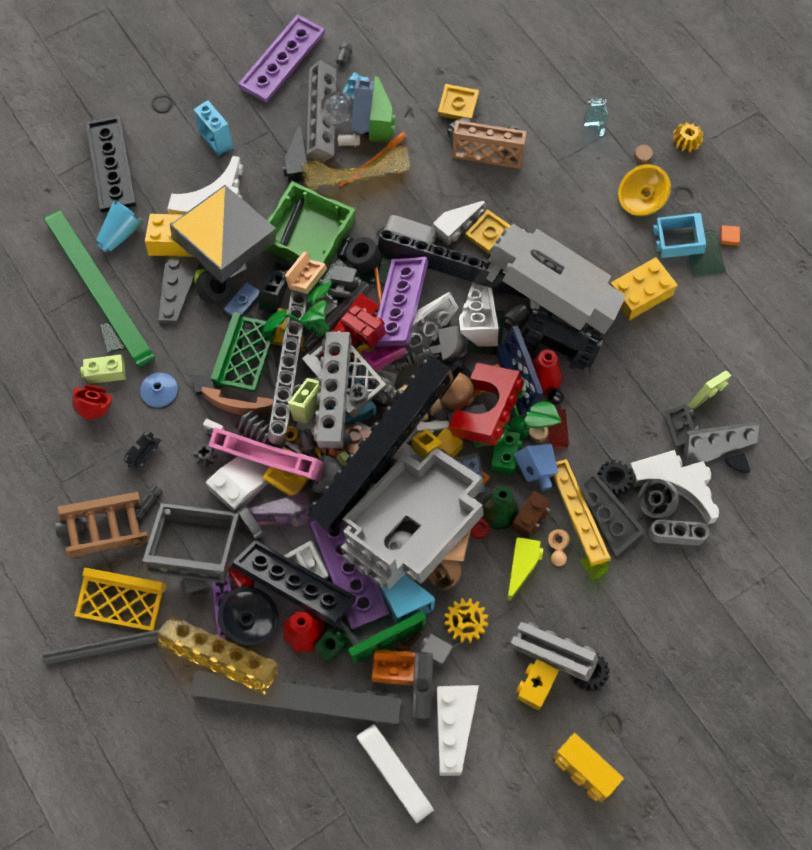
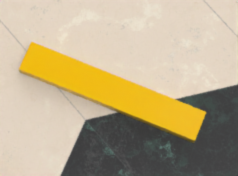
[552,459,610,566]

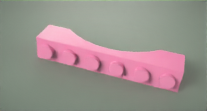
[208,428,326,482]

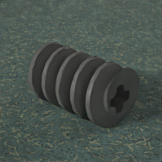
[235,411,276,446]

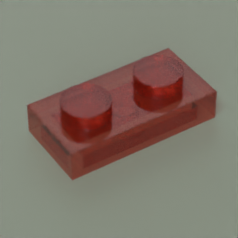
[547,409,569,448]

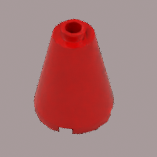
[532,350,563,394]

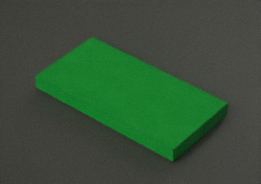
[348,611,426,664]

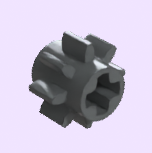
[193,442,218,468]

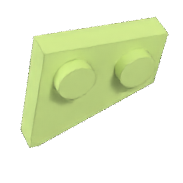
[688,371,732,410]

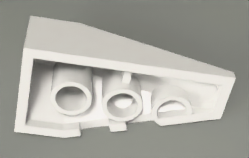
[391,292,459,350]

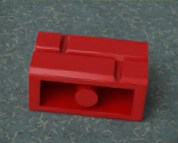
[341,305,386,347]

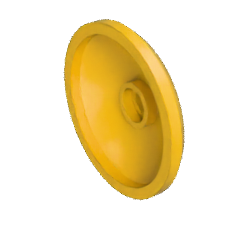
[618,164,671,216]

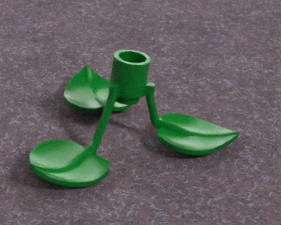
[262,281,332,337]
[474,379,562,448]

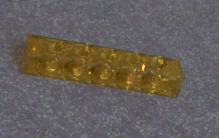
[157,616,278,694]

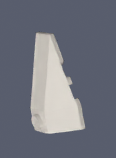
[459,283,498,347]

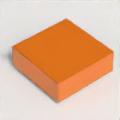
[720,225,740,246]

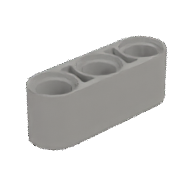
[384,215,438,244]
[648,520,709,546]

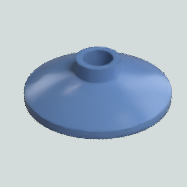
[140,373,178,408]

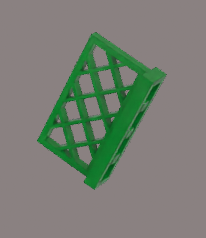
[210,312,277,392]

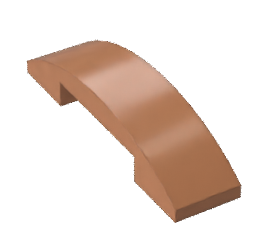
[201,387,273,416]

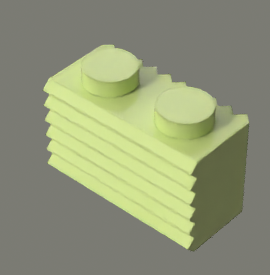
[288,378,321,424]

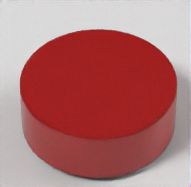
[470,519,489,539]

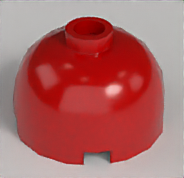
[72,385,112,420]

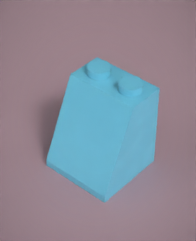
[378,574,435,624]

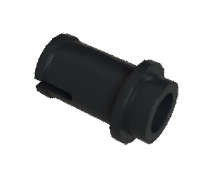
[337,236,354,261]

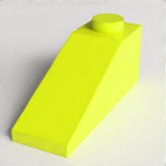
[507,537,543,601]

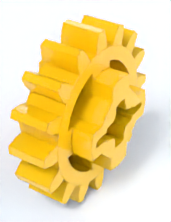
[444,598,488,643]

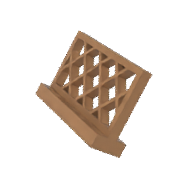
[452,120,527,169]

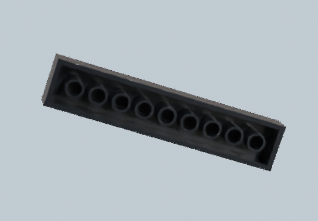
[307,356,453,534]

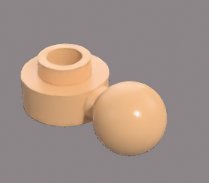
[548,530,570,566]

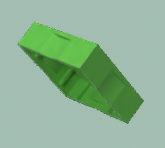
[265,182,356,276]

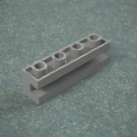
[511,622,598,682]

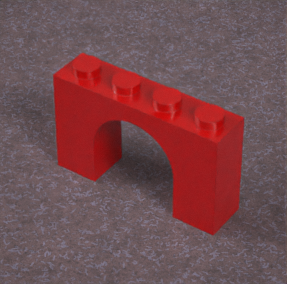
[448,363,524,446]

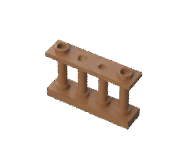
[58,492,148,559]

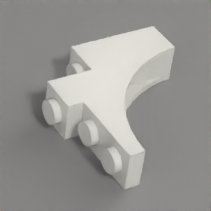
[167,156,243,215]
[628,450,719,525]

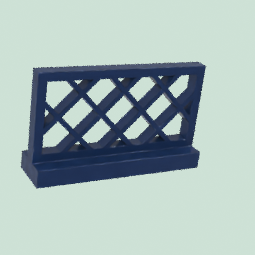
[495,326,543,415]

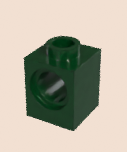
[314,626,351,662]

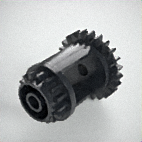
[521,305,603,370]

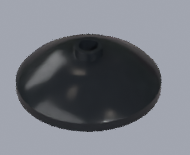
[218,587,279,647]

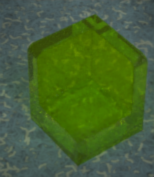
[580,556,611,584]

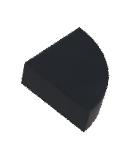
[725,453,751,473]

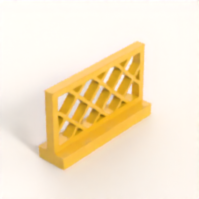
[75,567,167,631]

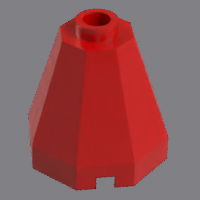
[283,610,325,652]

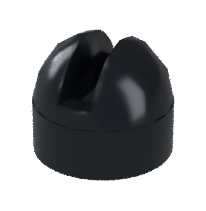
[547,388,564,405]

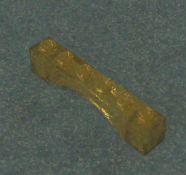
[301,146,410,190]

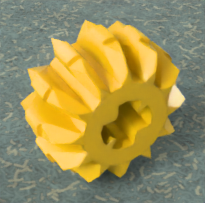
[673,121,703,153]

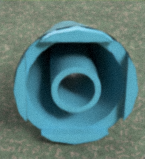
[96,201,144,252]

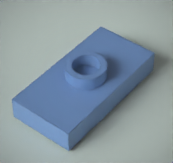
[224,282,259,316]

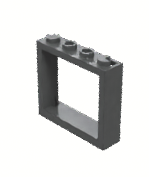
[142,503,240,583]

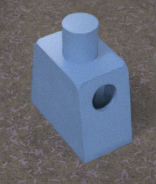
[514,444,558,491]

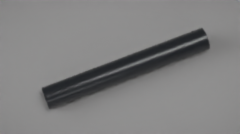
[280,199,304,246]

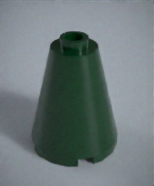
[481,486,519,530]

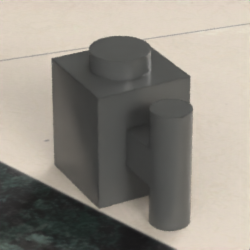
[327,265,359,299]

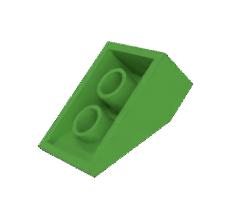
[369,77,395,143]

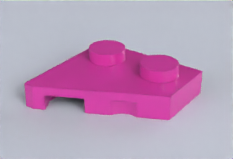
[360,345,408,372]

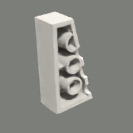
[436,685,479,776]

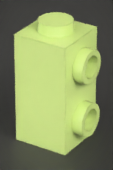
[81,355,126,384]

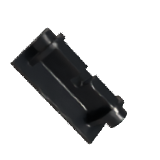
[123,431,162,470]

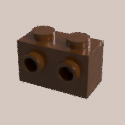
[511,491,551,539]

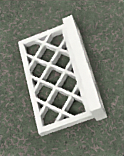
[302,331,387,418]

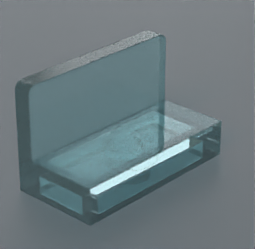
[584,98,608,136]

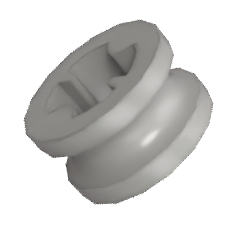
[349,384,368,403]

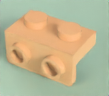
[285,252,327,294]

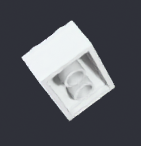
[206,457,270,513]

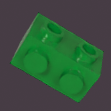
[490,431,523,476]

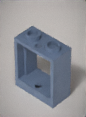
[351,80,374,134]

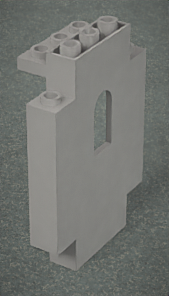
[486,224,626,334]
[341,448,484,590]

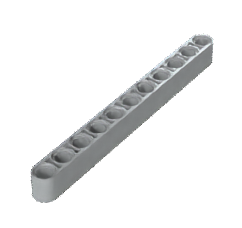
[268,290,308,444]

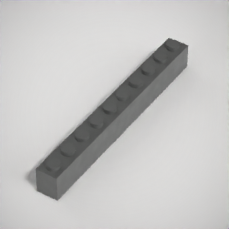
[191,668,402,727]

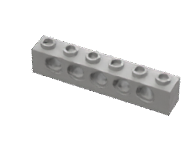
[306,60,336,163]
[314,332,352,449]

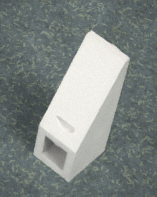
[433,201,485,245]

